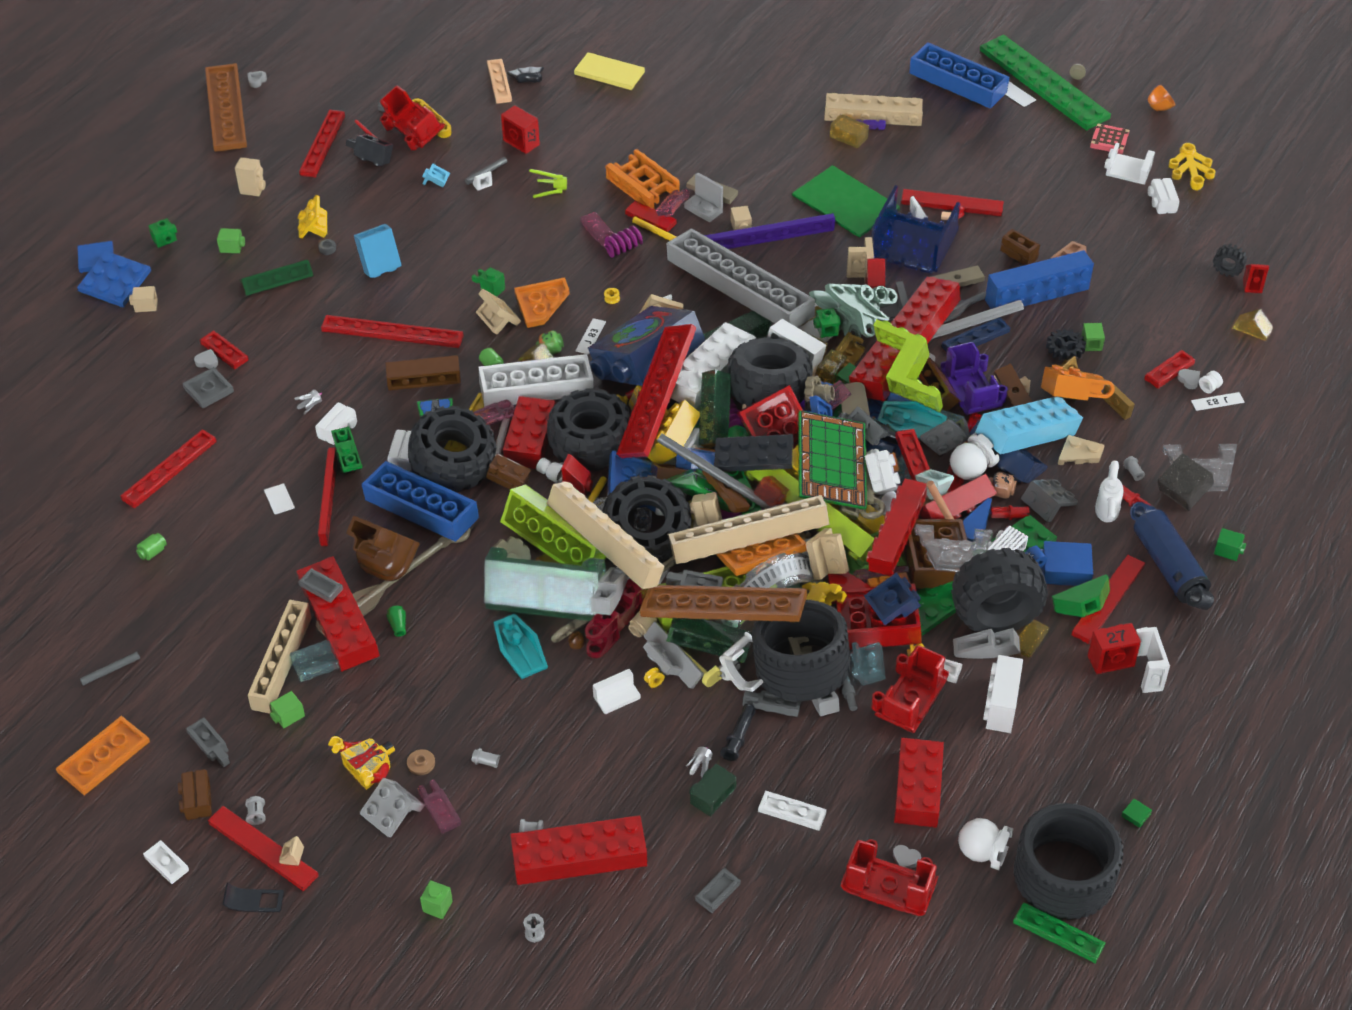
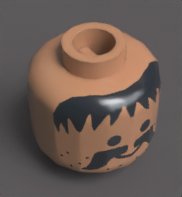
[989,472,1017,499]

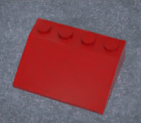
[737,385,803,450]
[836,584,922,650]

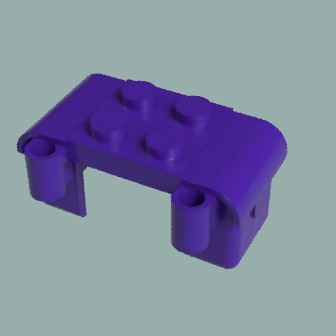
[940,342,1007,415]

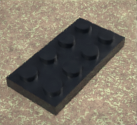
[714,434,794,472]

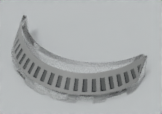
[716,551,823,640]

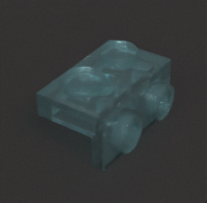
[290,640,339,682]
[850,642,886,686]

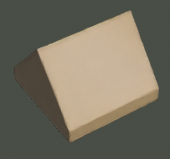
[279,836,304,866]

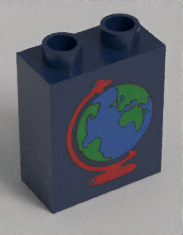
[588,306,706,386]

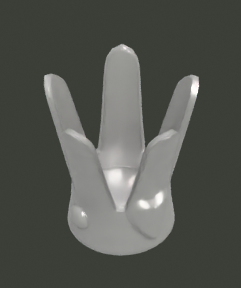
[294,390,322,415]
[686,747,713,778]

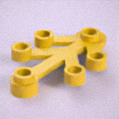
[1169,143,1216,190]

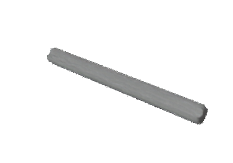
[932,300,1024,339]

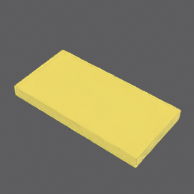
[574,52,645,90]

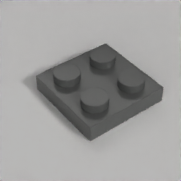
[182,367,234,409]

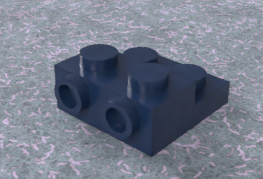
[864,572,921,625]

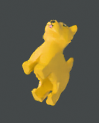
[802,582,847,606]

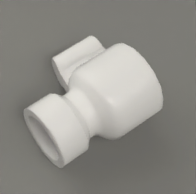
[536,458,564,483]

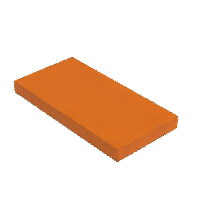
[56,716,150,795]

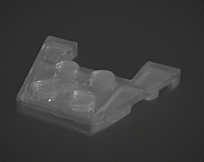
[1162,444,1237,491]
[915,524,993,571]

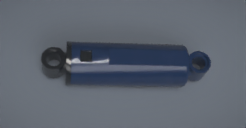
[1130,502,1214,610]

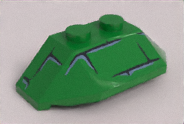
[666,469,732,512]

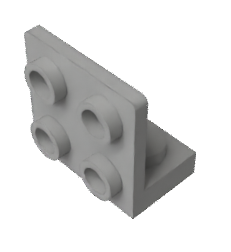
[684,173,723,222]
[360,778,425,837]

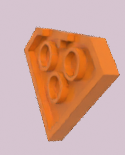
[514,277,569,328]

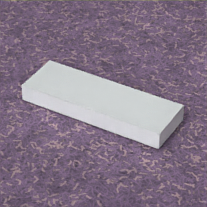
[758,790,826,831]

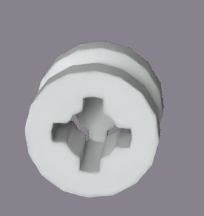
[1199,371,1223,393]

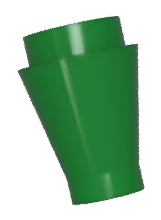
[386,606,406,637]

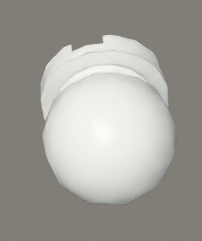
[950,433,999,480]
[958,818,1013,870]

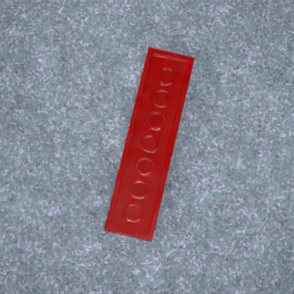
[616,324,696,458]

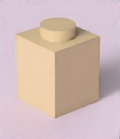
[731,206,752,230]
[129,286,158,312]

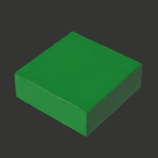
[1121,799,1152,828]

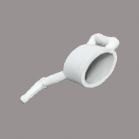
[1095,461,1124,523]

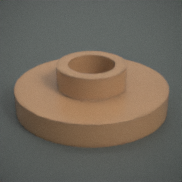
[407,749,435,775]

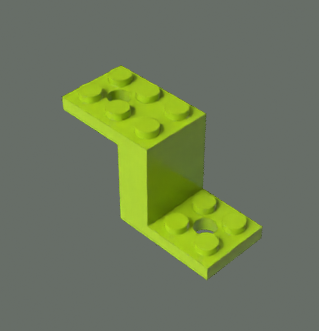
[873,319,943,413]

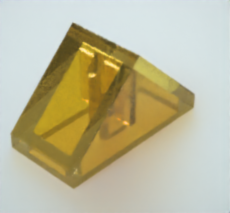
[1233,309,1273,341]
[518,343,554,362]

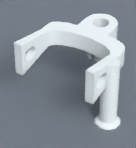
[718,632,764,692]

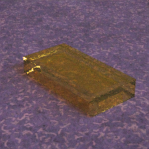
[1019,619,1049,658]

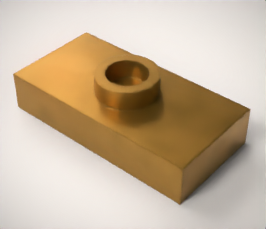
[1103,384,1135,420]

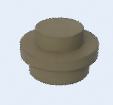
[1070,64,1086,80]

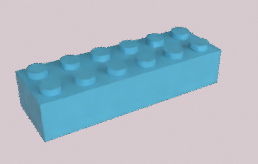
[975,396,1083,455]

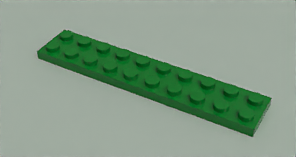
[980,34,1111,131]
[917,515,1057,637]

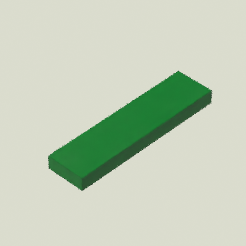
[1013,902,1106,964]

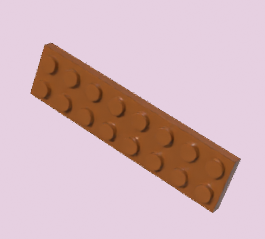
[205,63,247,152]
[640,585,807,622]

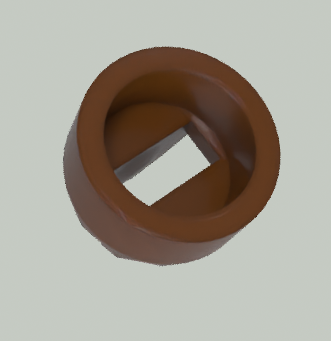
[568,631,585,649]

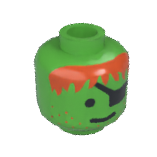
[536,330,564,356]

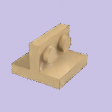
[847,237,874,282]
[476,289,521,334]
[805,528,849,580]

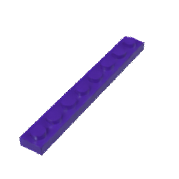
[704,213,835,249]

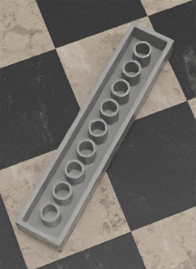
[666,228,815,327]

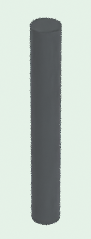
[465,157,507,185]
[80,652,140,686]

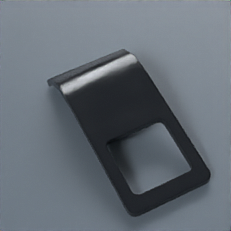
[223,883,284,912]

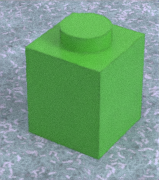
[217,228,245,253]
[1081,323,1105,351]
[270,691,305,729]
[420,880,453,919]

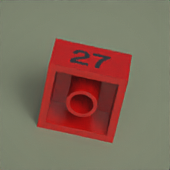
[501,105,540,154]
[1087,623,1141,674]

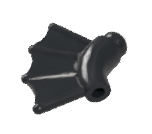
[507,66,544,83]

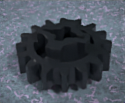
[1046,328,1086,361]

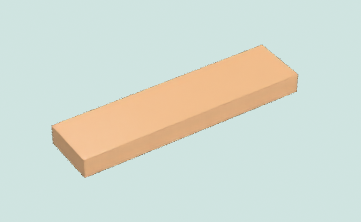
[487,59,512,104]

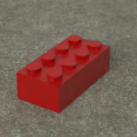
[503,396,555,469]
[894,738,944,828]

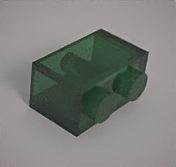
[689,764,737,817]

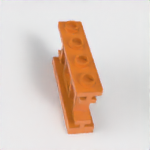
[606,149,680,209]

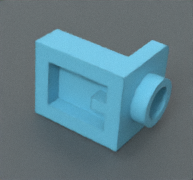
[422,164,450,187]

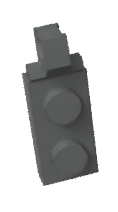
[666,570,723,587]
[742,690,802,717]
[186,718,230,767]

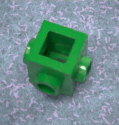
[148,218,177,248]
[813,308,840,338]

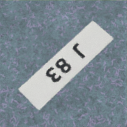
[576,318,606,355]
[1191,392,1245,411]

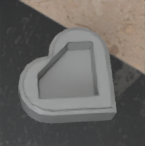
[247,71,267,88]
[194,349,218,369]
[1177,369,1200,389]
[893,845,921,869]

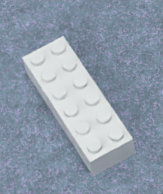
[670,322,756,409]
[479,354,593,408]

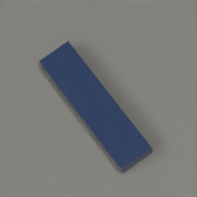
[941,317,1010,352]

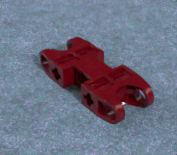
[585,578,648,658]

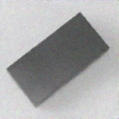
[298,568,343,603]
[695,868,741,913]

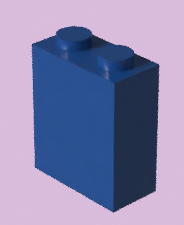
[1041,541,1093,586]

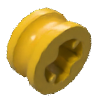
[604,288,620,304]
[644,667,665,688]

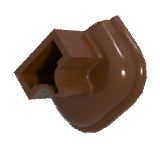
[346,516,420,581]

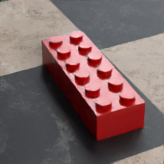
[296,556,380,671]
[510,815,647,885]

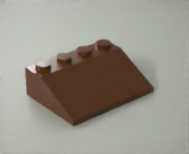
[904,519,971,589]

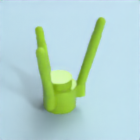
[529,169,567,198]

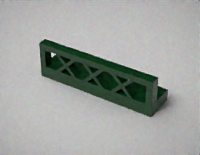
[239,259,314,296]

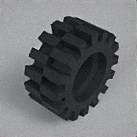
[1213,244,1247,277]

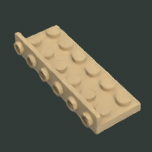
[825,93,923,126]

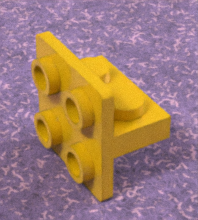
[298,195,327,239]

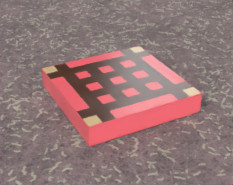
[1090,124,1130,154]

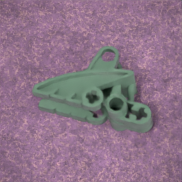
[809,284,898,338]

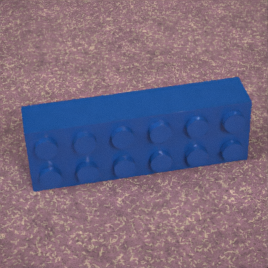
[909,42,1009,108]
[985,250,1094,309]
[362,461,479,542]

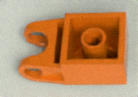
[1041,365,1115,401]

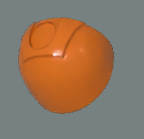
[1148,85,1175,111]

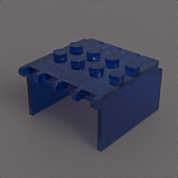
[871,185,960,274]

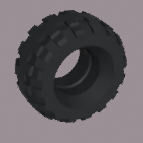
[727,337,813,407]
[547,388,631,471]
[408,406,496,492]
[602,475,691,563]
[951,548,1048,633]

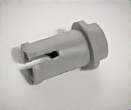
[1124,456,1145,481]
[472,748,500,768]

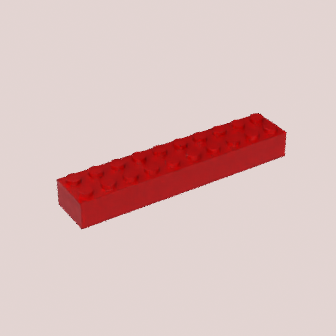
[849,277,961,401]

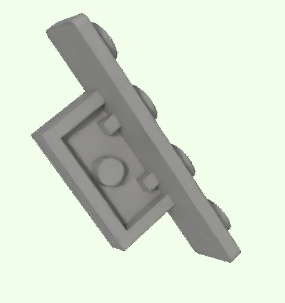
[643,622,704,689]

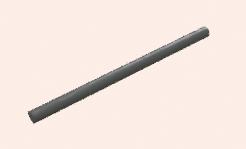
[657,433,809,535]

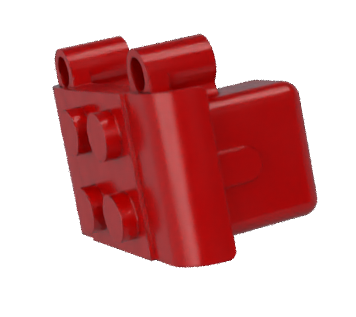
[380,86,446,151]
[871,645,949,733]
[841,839,939,916]

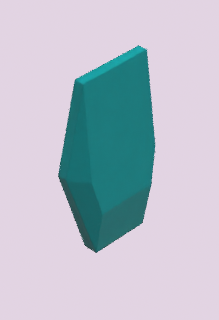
[878,401,947,439]
[494,614,548,679]

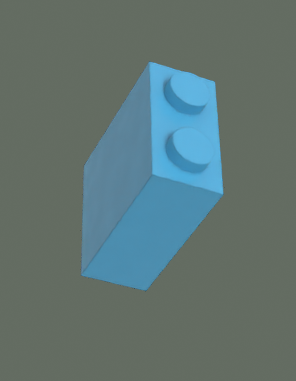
[354,224,402,278]

